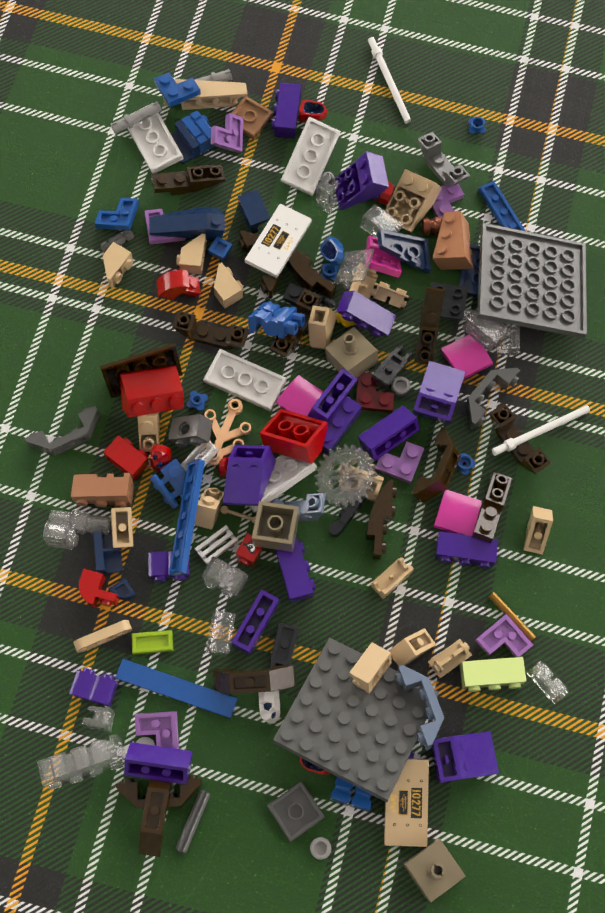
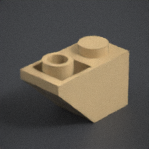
[103,242,133,288]
[214,262,244,308]
[308,306,337,350]
[138,413,160,452]
[194,487,224,530]

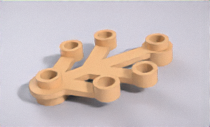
[204,399,251,466]

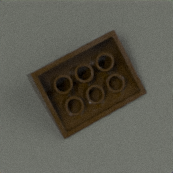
[100,343,183,398]

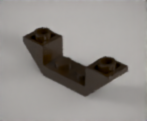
[238,230,282,299]
[269,288,321,358]
[172,311,249,350]
[489,403,551,474]
[412,427,461,503]
[213,665,295,694]
[116,775,202,809]
[139,779,173,857]

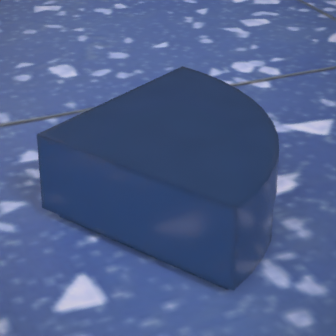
[108,578,136,599]

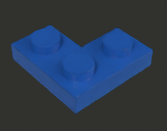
[154,73,201,107]
[95,198,139,231]

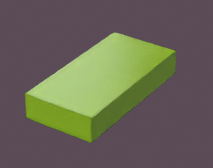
[132,630,174,655]

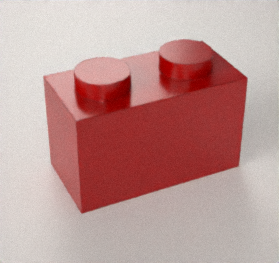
[103,435,150,481]

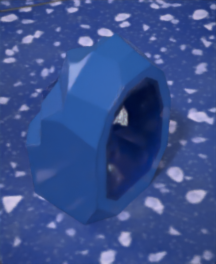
[320,236,344,265]

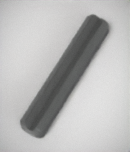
[176,790,210,853]

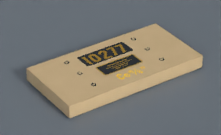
[384,758,429,847]

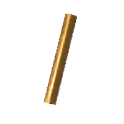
[489,592,536,642]

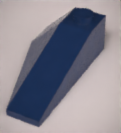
[149,207,225,241]

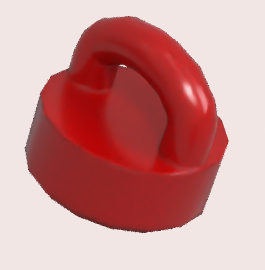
[218,456,229,477]

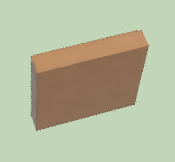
[231,96,274,140]

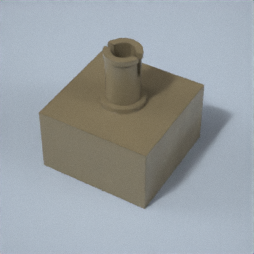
[325,327,379,378]
[252,501,300,552]
[403,839,466,902]

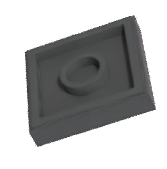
[267,781,325,842]

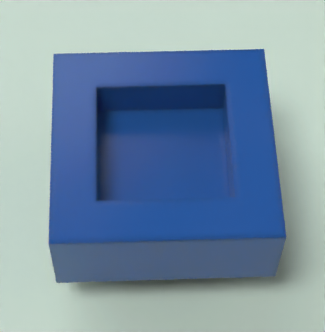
[208,236,233,261]

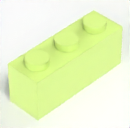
[460,657,526,692]

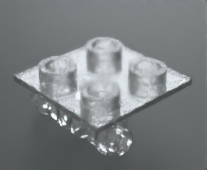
[334,249,374,289]

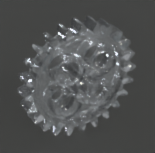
[314,444,377,508]

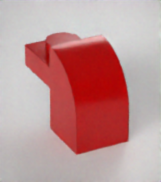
[156,270,201,300]
[79,569,120,608]

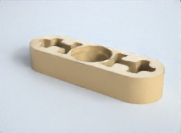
[73,620,132,653]

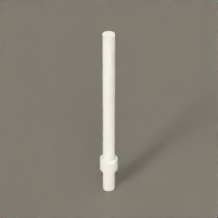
[368,37,411,124]
[492,405,590,456]

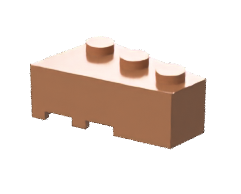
[432,211,474,270]
[71,473,134,508]

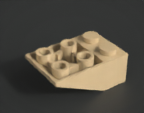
[381,169,442,232]

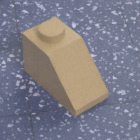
[176,234,207,275]
[523,506,553,555]
[111,507,133,548]
[389,628,436,666]

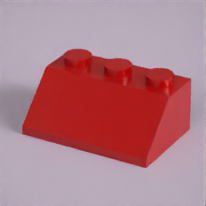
[120,365,184,418]
[259,409,328,464]

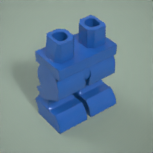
[248,301,305,339]
[329,777,372,812]

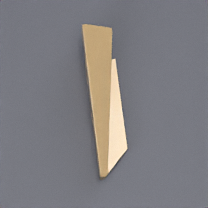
[163,79,247,110]

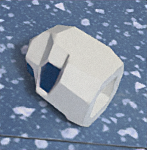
[258,690,280,724]

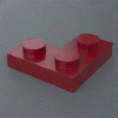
[356,373,394,413]

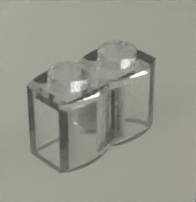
[43,521,79,550]
[201,557,248,598]

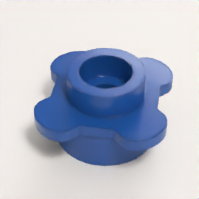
[468,117,486,134]
[320,263,339,281]
[186,391,208,411]
[456,453,476,475]

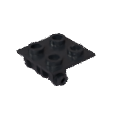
[431,282,468,321]

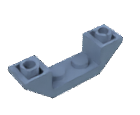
[270,493,325,522]
[395,665,444,750]

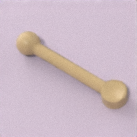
[220,506,256,524]

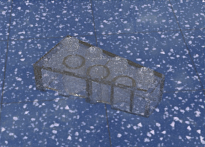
[37,734,126,790]

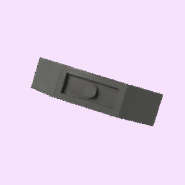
[418,132,470,186]
[466,368,520,431]
[25,406,100,456]

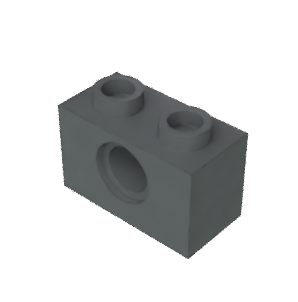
[168,414,213,448]

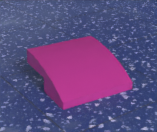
[365,236,402,278]
[441,333,493,380]
[276,375,323,416]
[434,490,482,536]

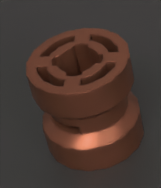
[421,217,442,236]

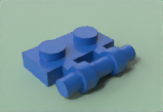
[149,458,186,509]

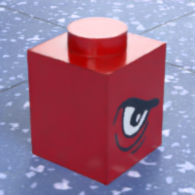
[236,533,264,567]

